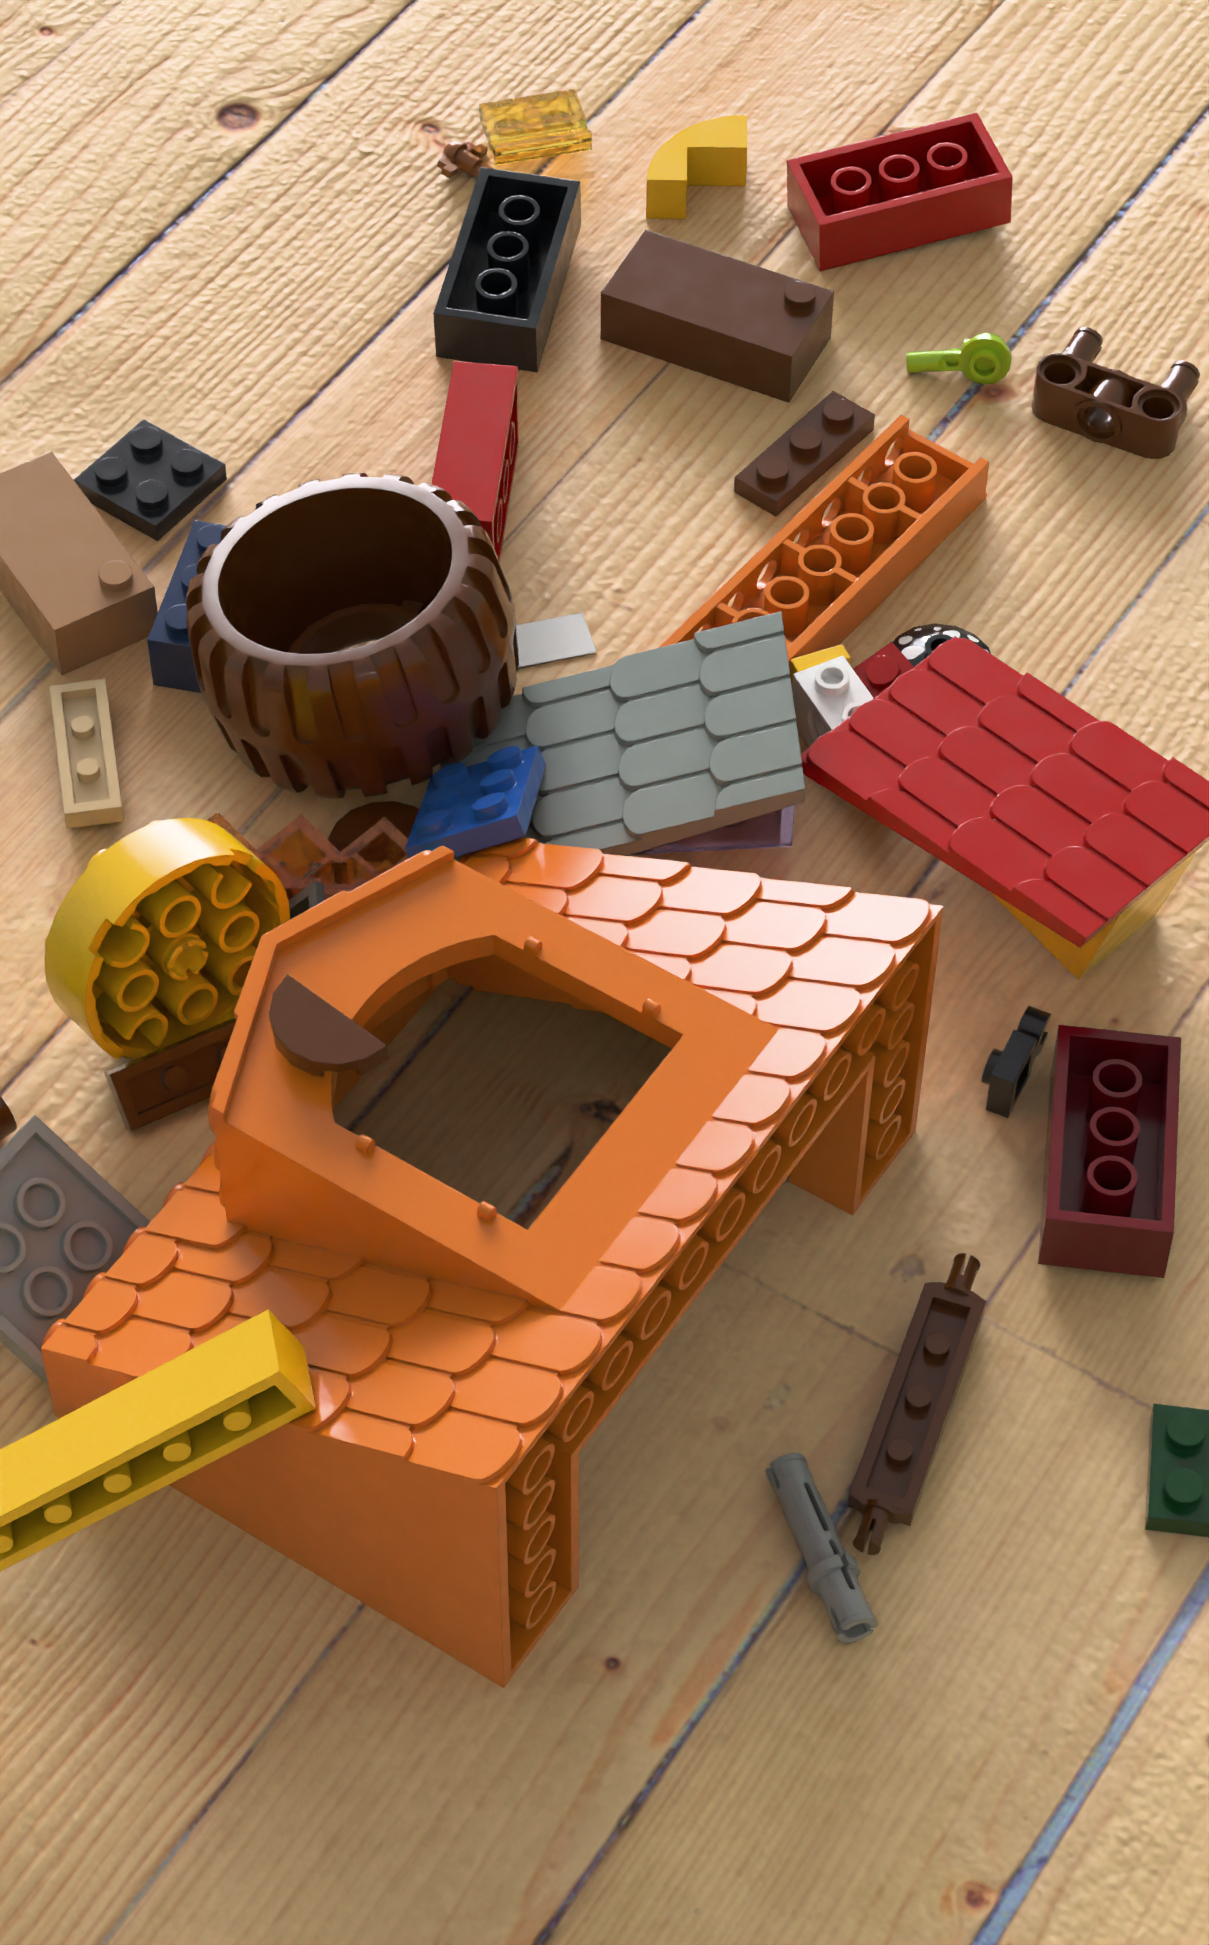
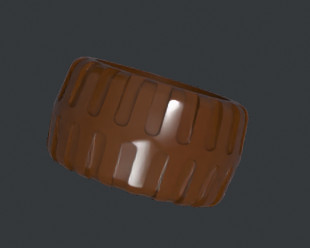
[186,473,519,798]

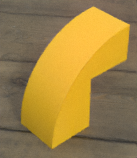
[646,115,747,219]

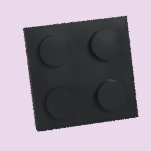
[74,419,227,541]

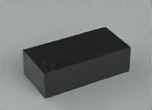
[433,167,581,372]

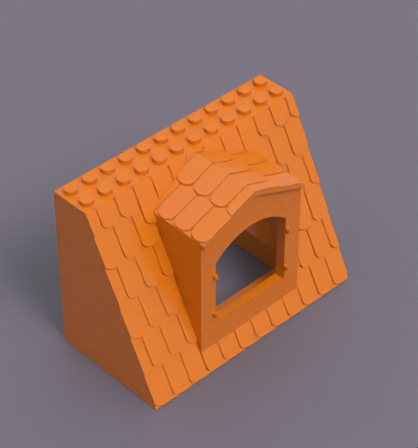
[40,838,944,1688]

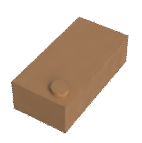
[0,451,158,675]

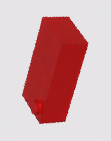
[786,113,1013,271]
[431,361,519,561]

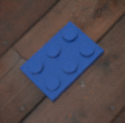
[405,745,546,858]

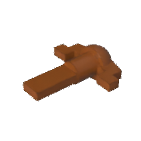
[437,141,494,178]

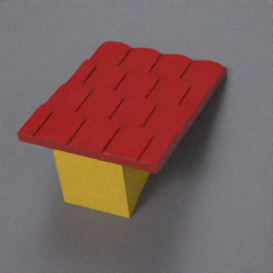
[801,636,1209,980]

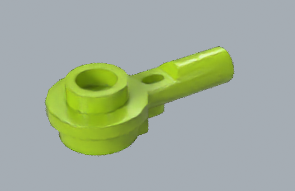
[906,333,1012,385]

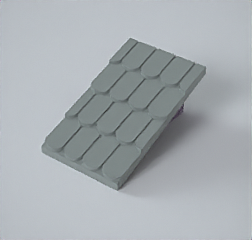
[440,611,805,862]

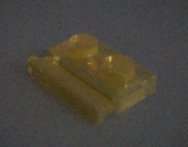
[479,89,592,165]

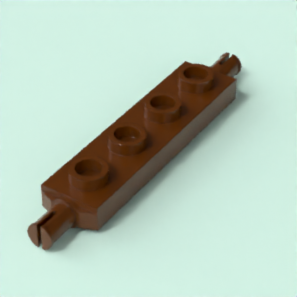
[848,1253,986,1555]

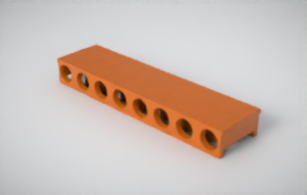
[658,415,989,670]

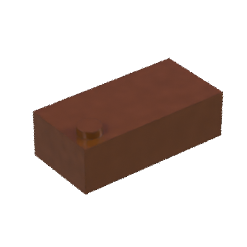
[600,229,834,403]

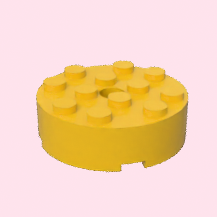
[44,818,290,1060]

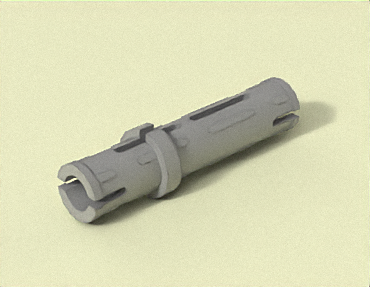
[765,1453,878,1643]

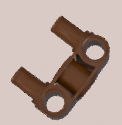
[1032,327,1200,459]

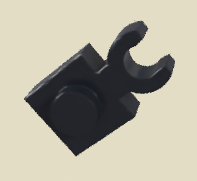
[981,1006,1051,1118]

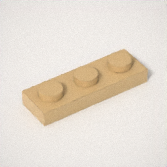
[49,678,124,829]

